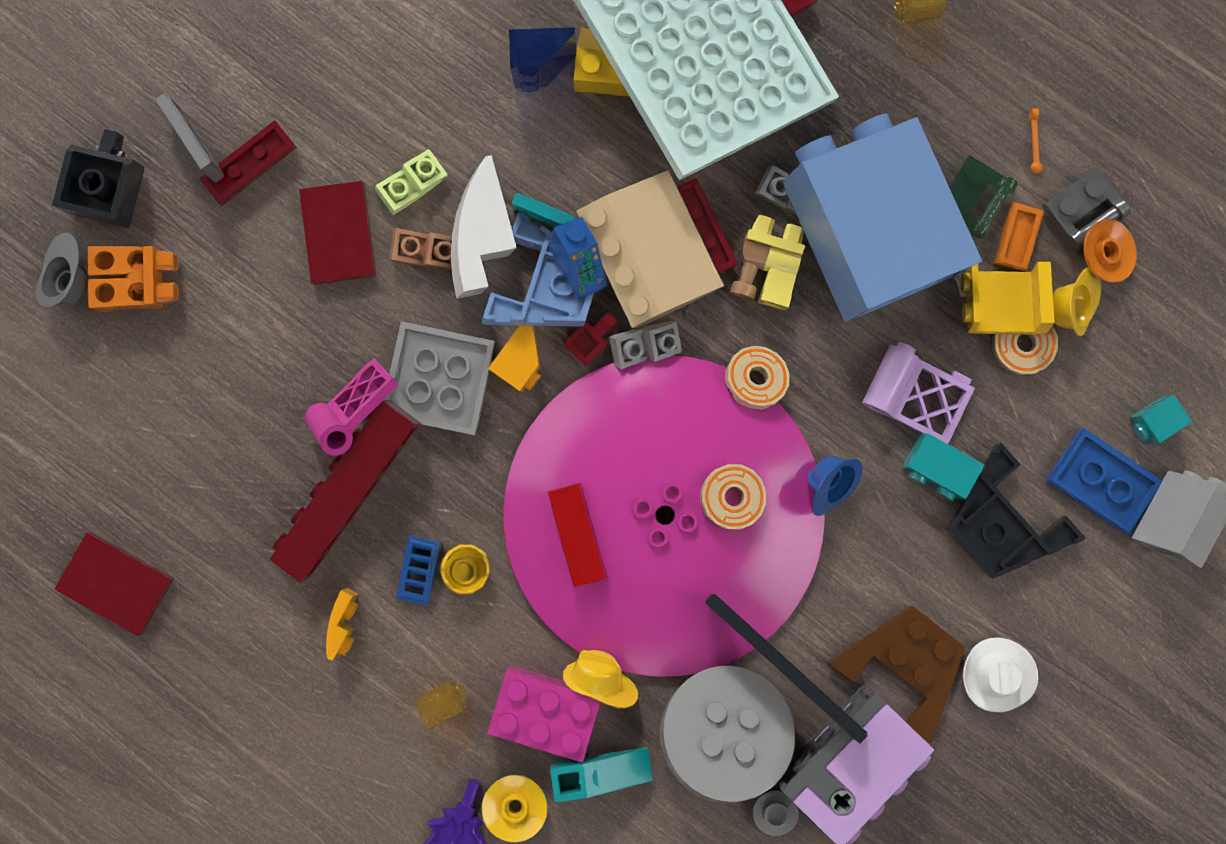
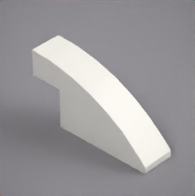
[451,155,517,299]

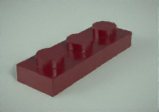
[199,120,297,206]
[677,178,738,274]

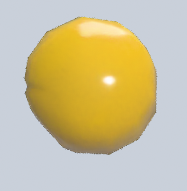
[440,545,490,594]

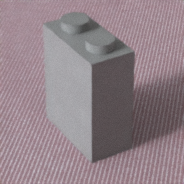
[1132,470,1226,568]

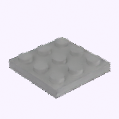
[384,321,496,436]

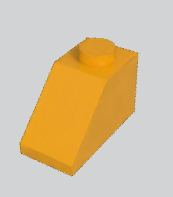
[488,325,541,393]

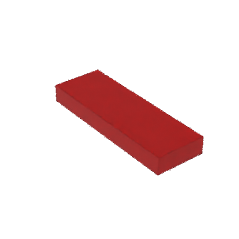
[548,483,608,587]

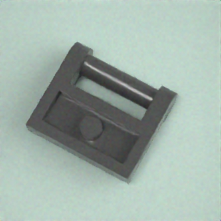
[1042,167,1130,250]

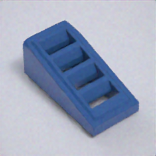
[396,535,443,606]

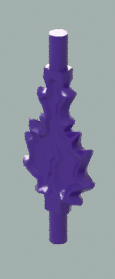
[423,779,487,844]

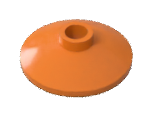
[1083,219,1137,283]

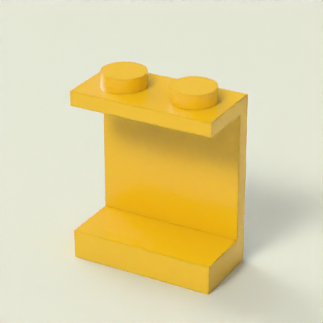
[961,262,1055,334]

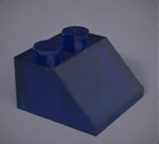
[509,27,577,92]

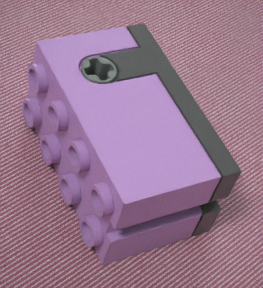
[777,684,934,844]

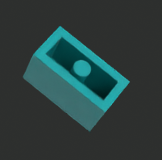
[901,433,985,502]

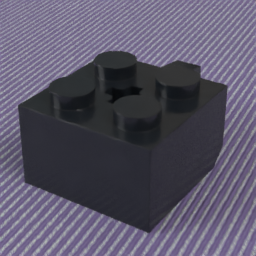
[52,129,145,228]

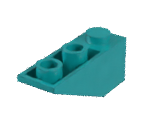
[550,747,653,803]

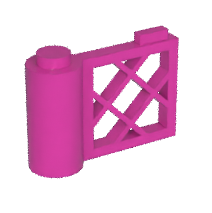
[304,358,399,456]

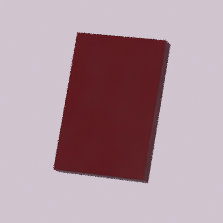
[299,181,376,285]
[54,532,174,636]

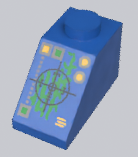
[548,217,607,300]

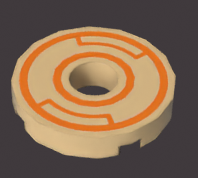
[992,326,1058,375]
[725,346,790,410]
[700,464,766,529]

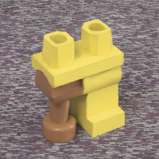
[729,215,805,311]

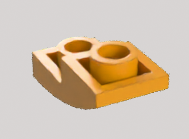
[326,588,359,661]

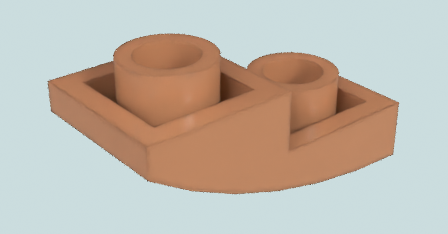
[389,228,452,270]

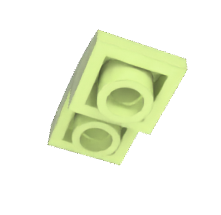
[375,149,448,215]

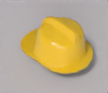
[1053,267,1101,337]
[563,650,638,708]

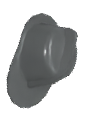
[35,233,89,308]

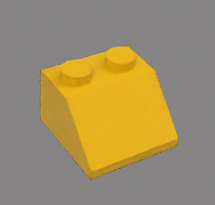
[573,28,630,97]

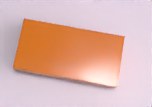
[993,202,1044,272]

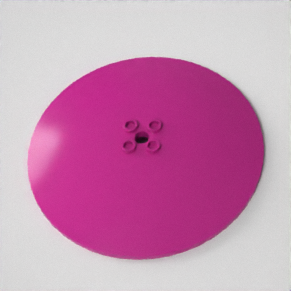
[503,355,825,677]

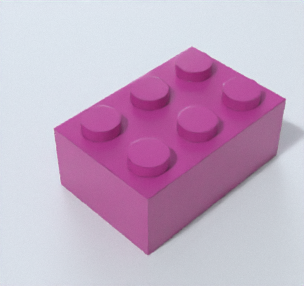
[487,665,600,763]

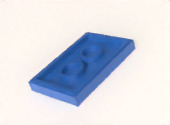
[1045,427,1162,535]

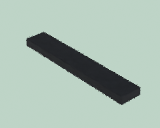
[705,594,868,744]

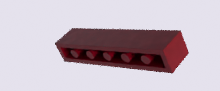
[269,400,421,583]

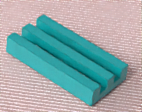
[511,193,575,227]

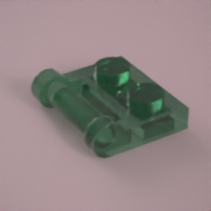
[949,155,1018,239]

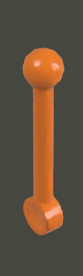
[1029,108,1043,174]

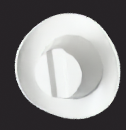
[963,638,1038,712]

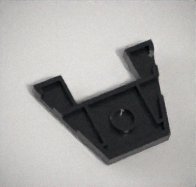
[947,443,1086,579]

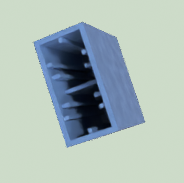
[782,114,982,323]

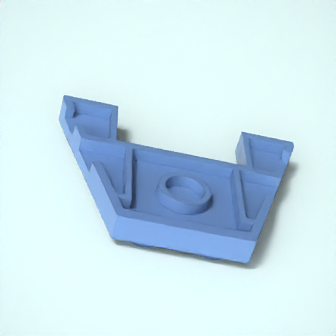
[482,211,594,327]

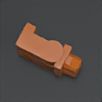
[88,246,179,313]

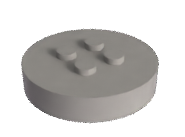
[660,666,795,803]

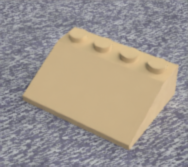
[577,170,724,328]

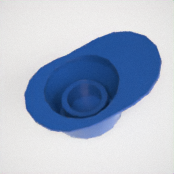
[807,456,863,516]

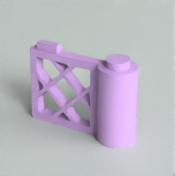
[862,342,975,444]

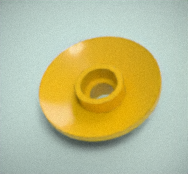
[482,775,547,842]

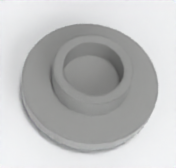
[753,789,799,836]

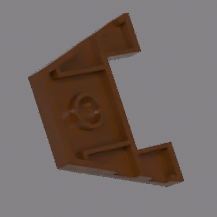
[828,606,965,743]

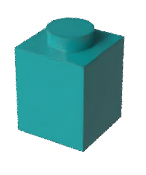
[1129,395,1192,444]

